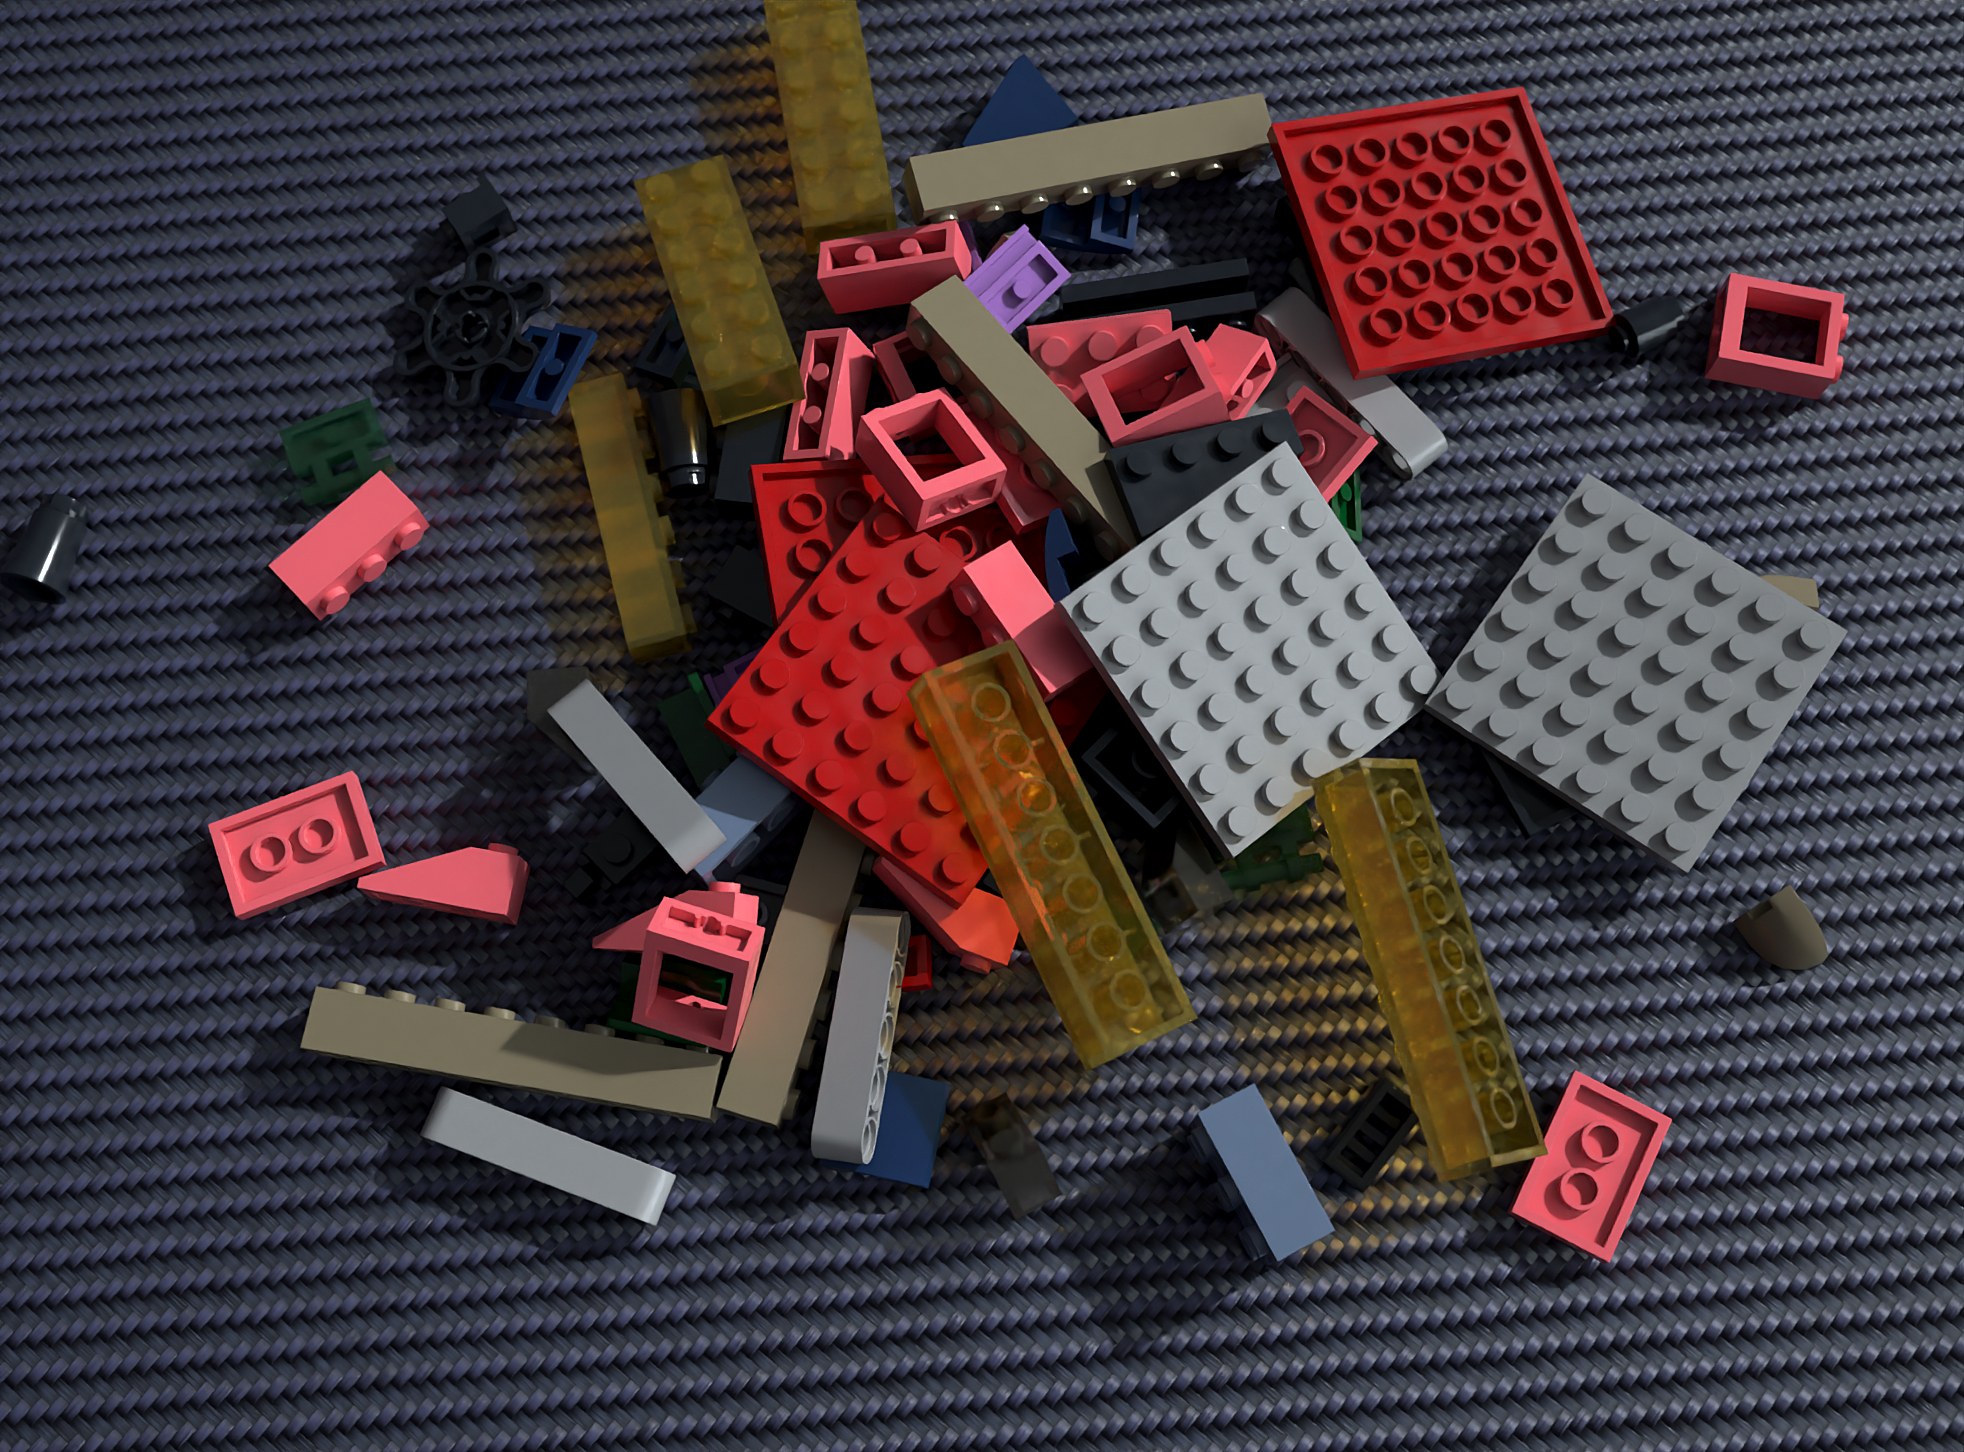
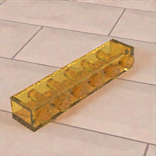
[568,373,697,664]

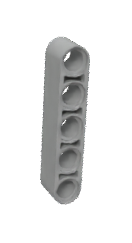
[1254,287,1448,481]
[547,678,727,874]
[811,906,911,1164]
[420,1086,676,1226]

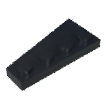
[1103,408,1305,544]

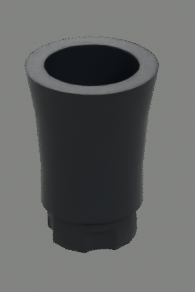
[641,388,712,498]
[0,493,91,605]

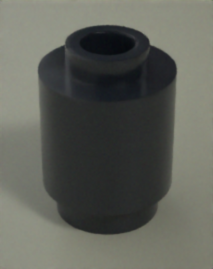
[1609,296,1685,358]

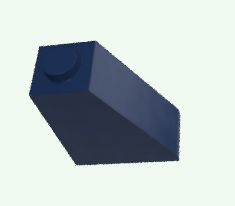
[962,54,1079,148]

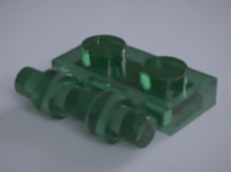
[279,397,399,506]
[1208,801,1324,893]

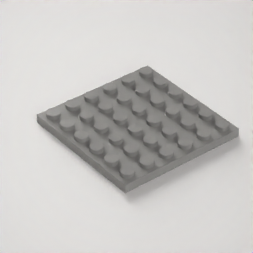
[1053,441,1443,859]
[1423,473,1848,877]

